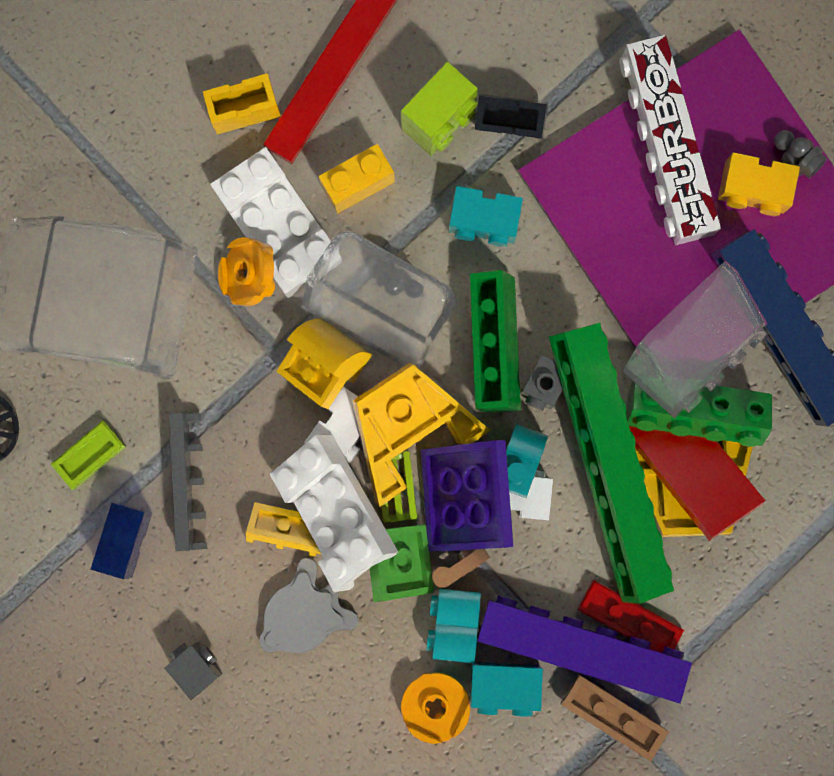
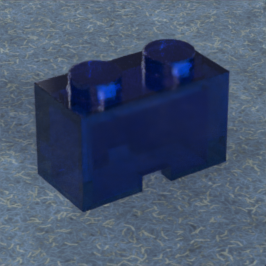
[90,502,152,580]

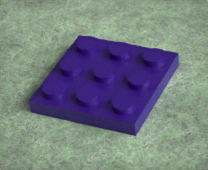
[421,440,514,552]

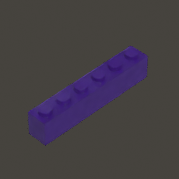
[477,595,692,704]

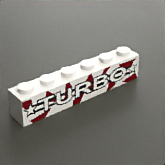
[619,35,721,245]

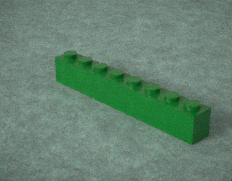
[549,323,674,604]

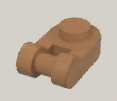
[432,549,491,589]

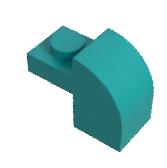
[506,424,548,498]

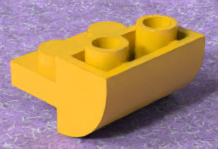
[276,318,372,409]

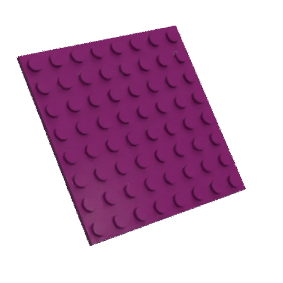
[518,29,834,381]

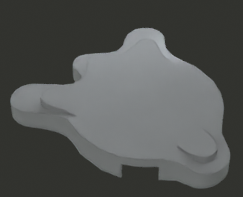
[259,558,358,653]

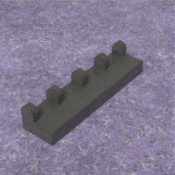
[169,412,207,551]

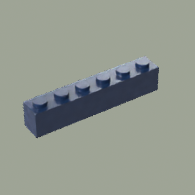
[711,229,834,427]

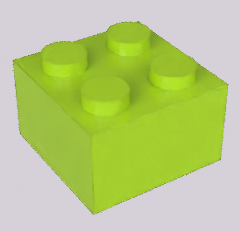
[401,61,478,156]

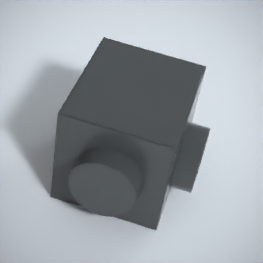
[521,355,563,411]
[164,642,223,700]

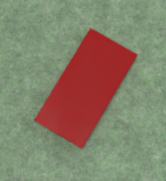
[629,426,766,541]

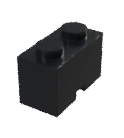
[475,94,548,139]

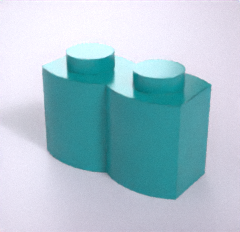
[426,588,481,663]

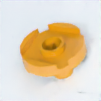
[218,237,275,306]
[401,672,470,744]

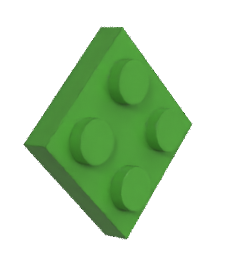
[369,525,434,602]

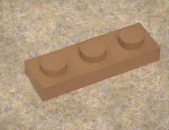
[560,674,669,762]

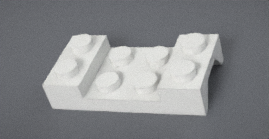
[210,147,343,298]
[270,435,398,592]

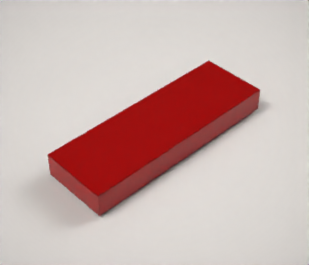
[576,579,685,652]

